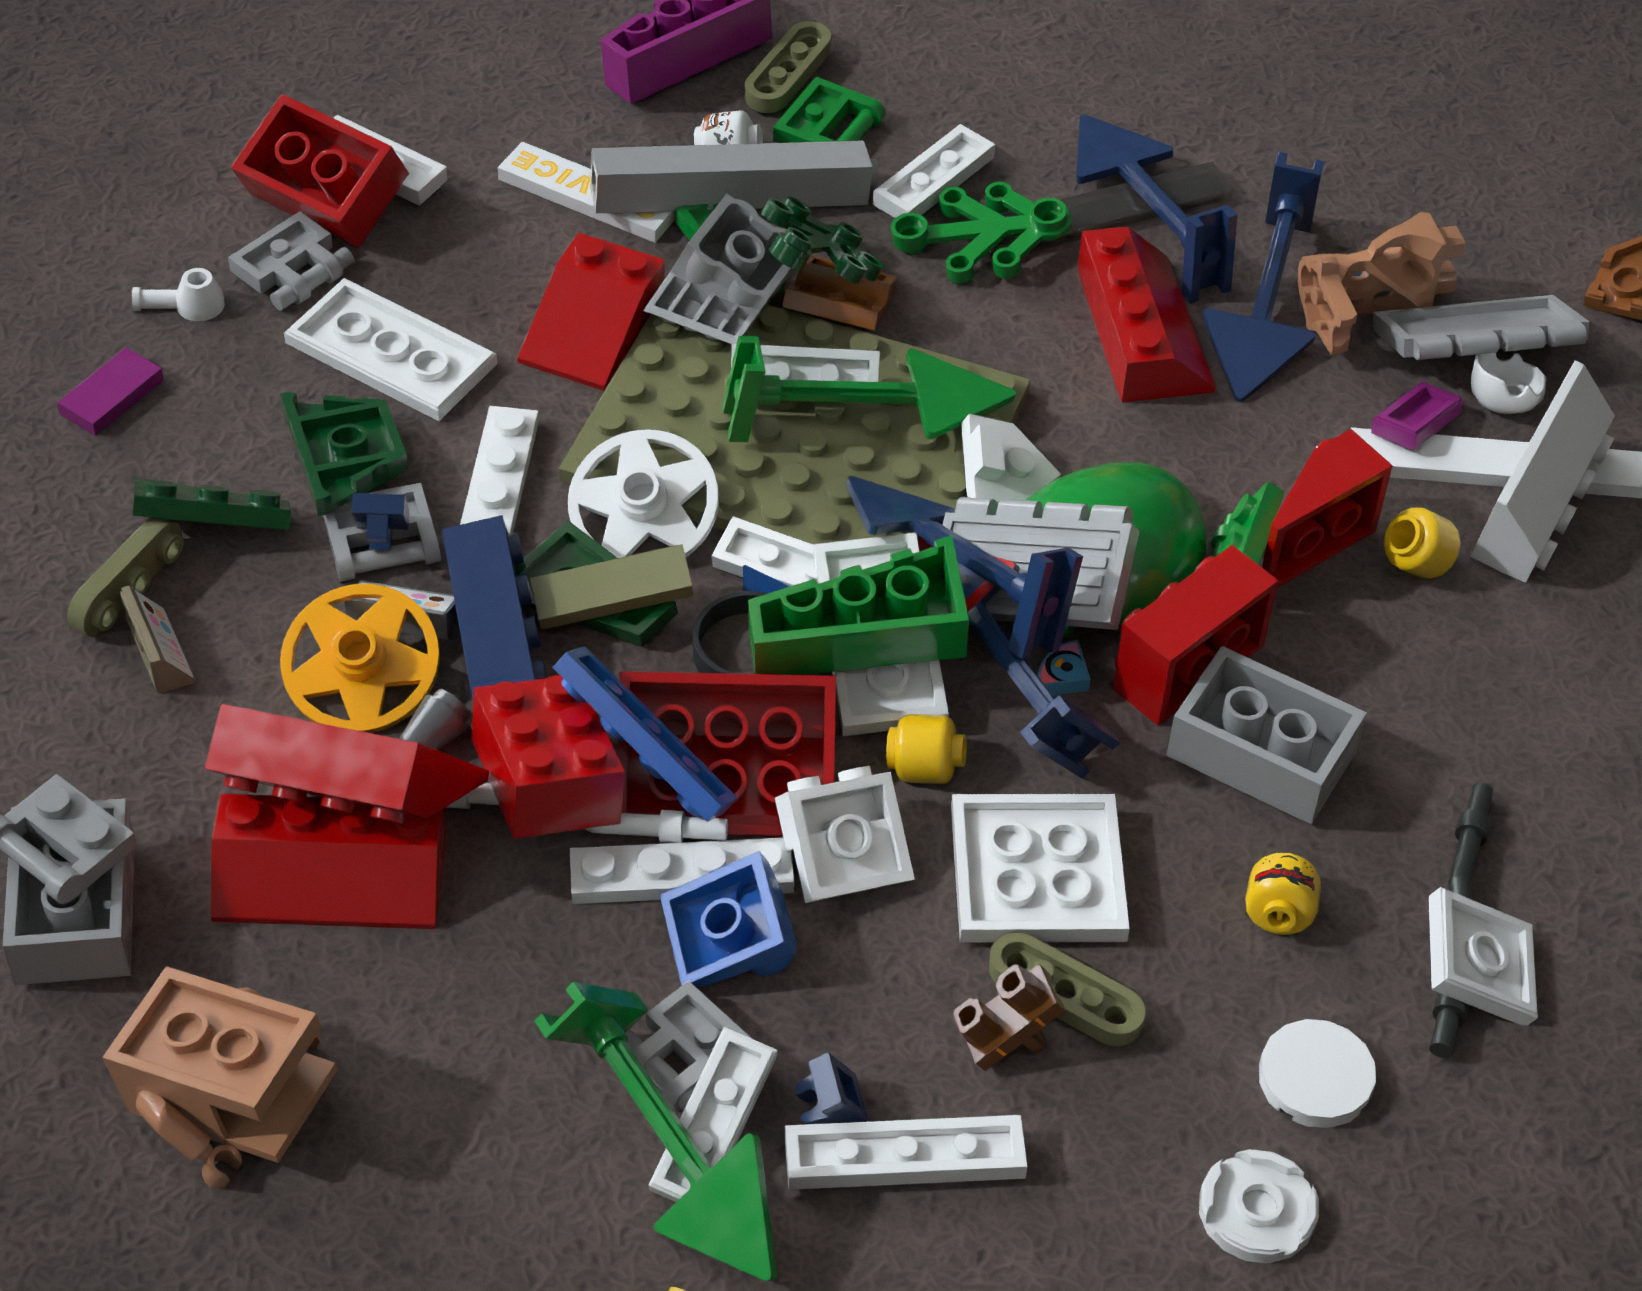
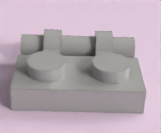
[228,211,354,310]
[626,981,752,1112]

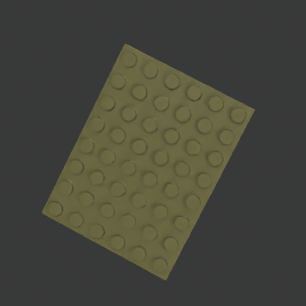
[558,304,1030,545]

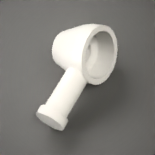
[132,268,225,321]

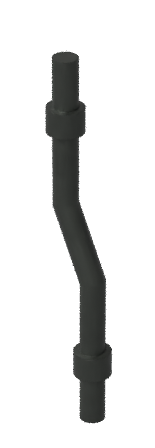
[1429,782,1494,1058]

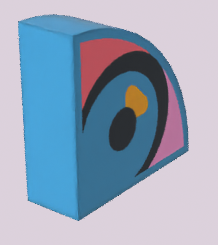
[1038,640,1091,695]

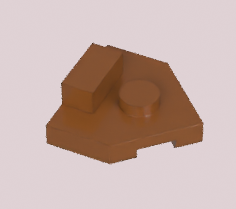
[1584,236,1642,320]

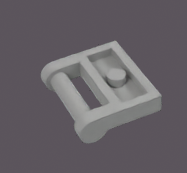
[323,483,441,582]
[0,774,137,904]

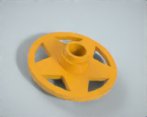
[280,584,440,733]

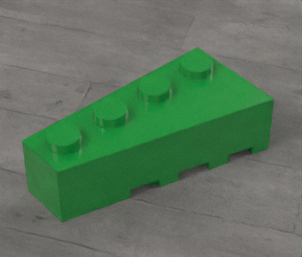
[748,535,969,675]

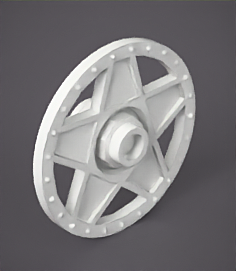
[568,430,719,558]

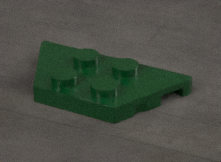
[280,392,408,516]

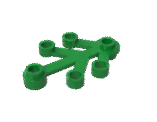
[891,182,1072,284]

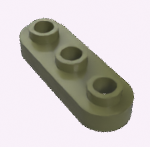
[745,21,831,113]
[67,517,184,637]
[988,932,1146,1046]

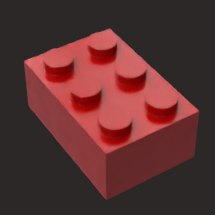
[231,94,409,248]
[1113,545,1279,726]
[472,675,625,839]

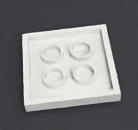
[951,794,1129,942]

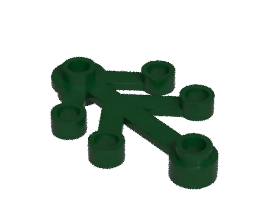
[761,196,884,284]

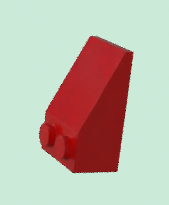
[517,232,665,391]
[1262,429,1393,588]

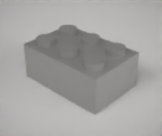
[1166,646,1367,824]
[3,798,135,985]

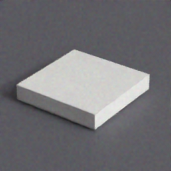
[1429,887,1538,1025]

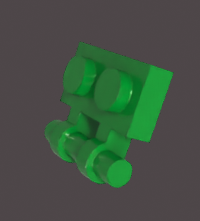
[1211,481,1285,565]

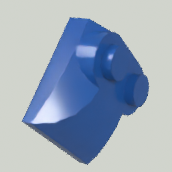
[660,851,796,988]

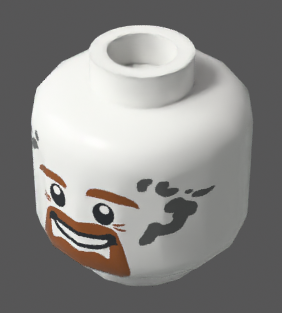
[694,110,763,145]

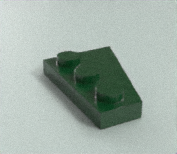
[132,477,291,530]
[516,520,678,647]

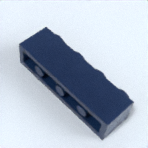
[442,515,548,699]

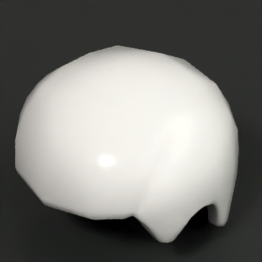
[1471,353,1547,414]

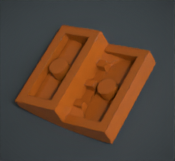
[782,255,898,330]

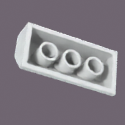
[1470,361,1615,582]

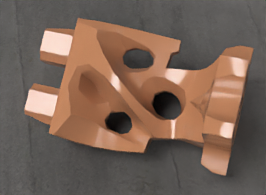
[1298,212,1465,355]

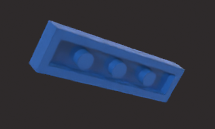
[552,646,738,822]

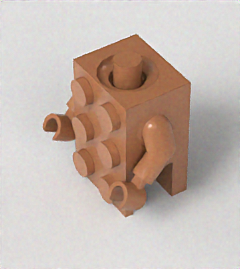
[102,966,338,1189]

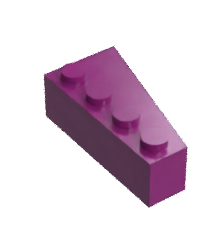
[600,0,773,104]

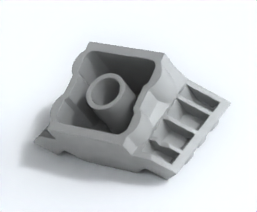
[643,194,793,344]

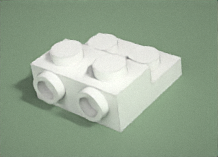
[775,766,915,903]

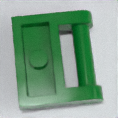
[773,77,886,143]

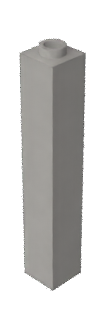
[590,141,878,214]

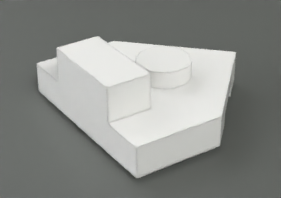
[961,414,1061,506]

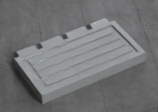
[1373,295,1589,360]
[943,497,1140,630]

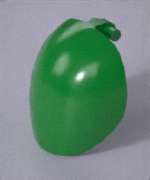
[1025,462,1206,638]

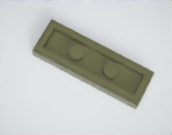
[530,544,694,630]

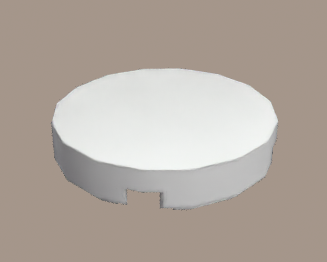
[1259,1019,1376,1128]
[1199,1149,1319,1263]

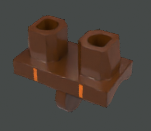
[953,964,1066,1071]

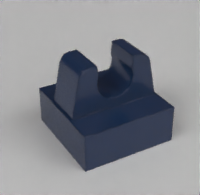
[351,493,410,551]
[794,1052,869,1125]

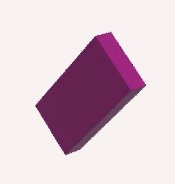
[57,347,164,436]
[1371,382,1464,450]

